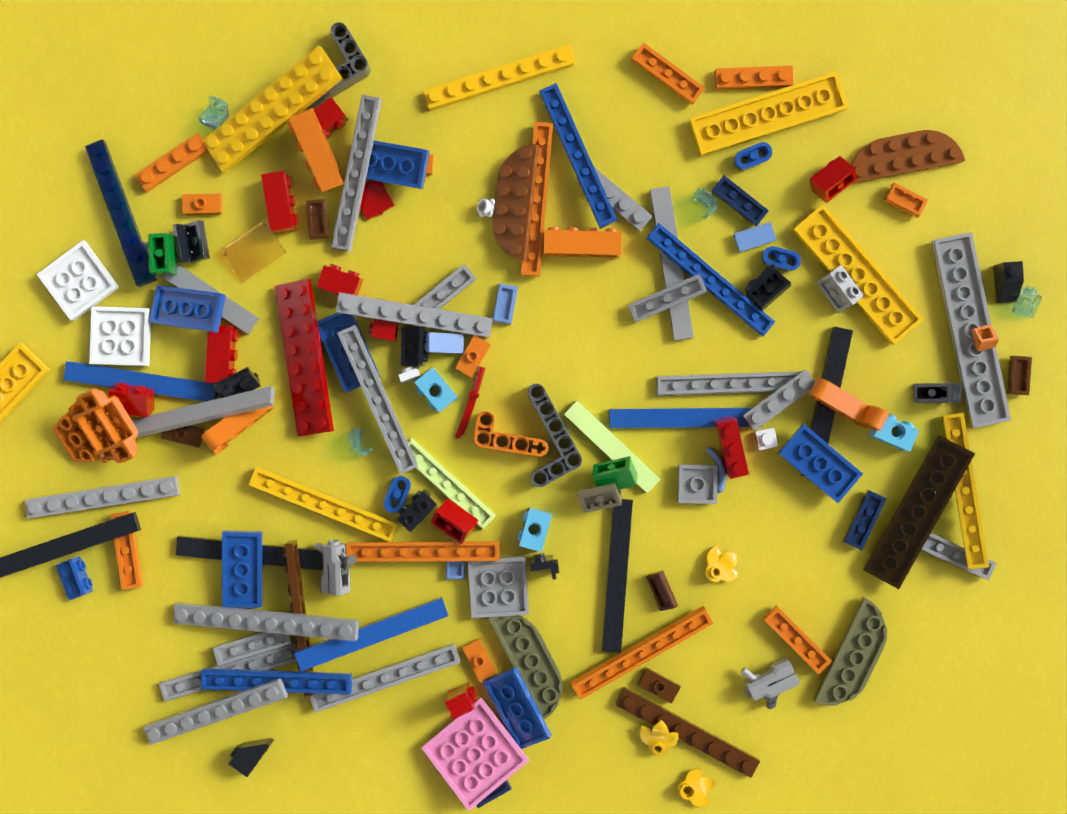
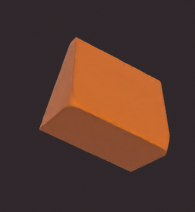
[971,324,999,352]

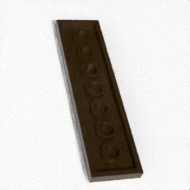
[863,435,975,589]

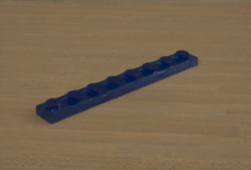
[85,139,157,287]

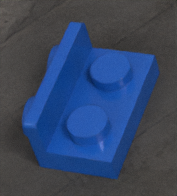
[56,556,93,600]

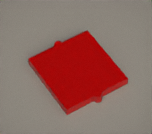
[360,180,395,221]

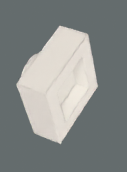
[399,366,421,383]
[754,428,778,450]

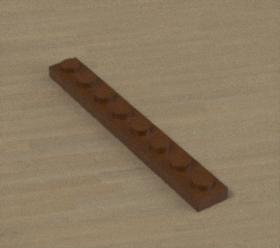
[283,540,314,696]
[615,687,760,778]

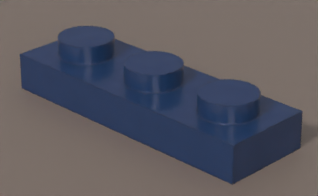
[711,175,769,227]
[843,490,887,550]

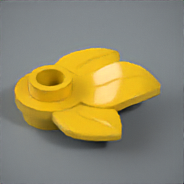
[705,546,738,582]
[640,720,678,756]
[677,769,715,807]

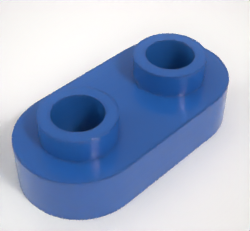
[734,142,772,170]
[762,246,801,271]
[384,476,411,513]

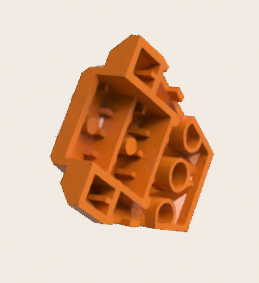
[53,388,138,463]

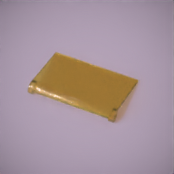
[221,219,286,283]

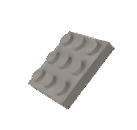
[468,556,529,618]

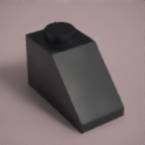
[993,261,1024,303]
[914,383,961,403]
[229,738,274,777]

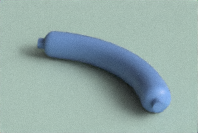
[706,448,726,494]

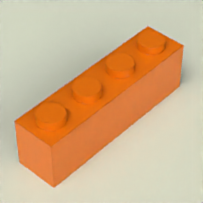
[288,108,345,192]
[544,227,622,258]

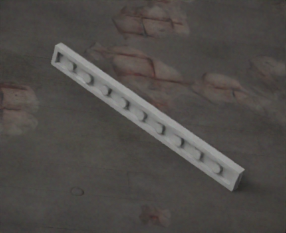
[174,603,358,641]

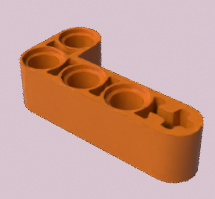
[809,377,889,431]
[201,405,275,455]
[474,411,548,457]

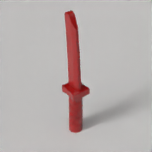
[455,366,486,439]

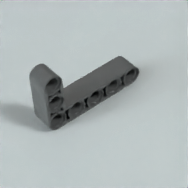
[302,22,371,112]
[528,384,582,487]

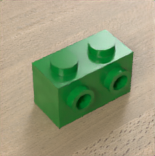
[147,233,177,276]
[592,456,637,490]

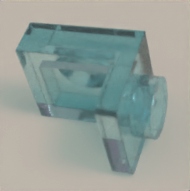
[199,95,229,131]
[692,188,718,219]
[1012,286,1042,318]
[348,428,373,455]

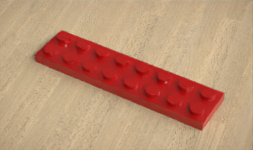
[274,279,334,437]

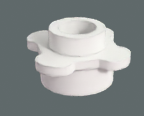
[477,198,495,217]

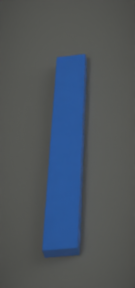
[539,83,618,229]
[646,223,775,337]
[63,361,217,402]
[609,408,763,428]
[294,597,448,671]
[201,668,352,695]

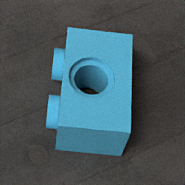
[415,368,458,412]
[869,414,919,452]
[517,507,552,552]

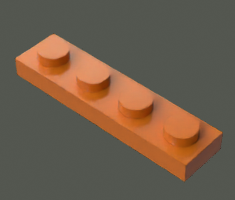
[631,43,705,105]
[715,65,793,90]
[135,133,209,192]
[110,511,143,590]
[763,606,832,675]

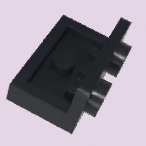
[173,220,210,263]
[745,264,791,311]
[401,327,428,366]
[214,367,261,398]
[397,490,437,532]
[530,553,559,580]

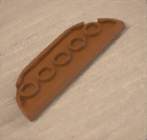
[852,130,965,184]
[492,144,539,261]

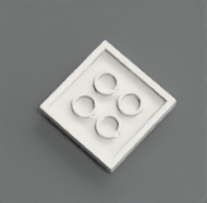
[37,241,120,321]
[89,306,151,366]

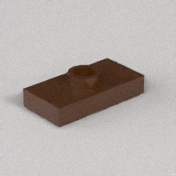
[306,199,330,240]
[1007,356,1032,395]
[161,425,204,447]
[646,570,678,611]
[638,667,681,704]

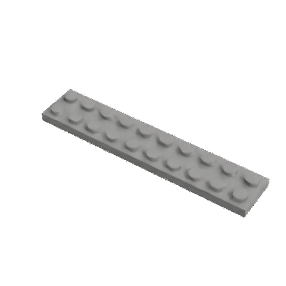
[931,232,1011,428]

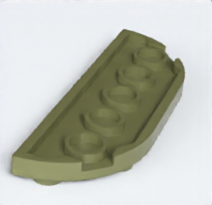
[813,597,887,706]
[489,615,562,719]

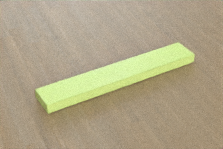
[564,401,661,493]
[408,438,496,529]

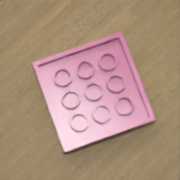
[422,698,529,811]

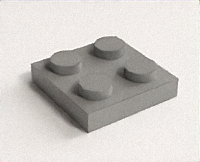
[677,464,718,504]

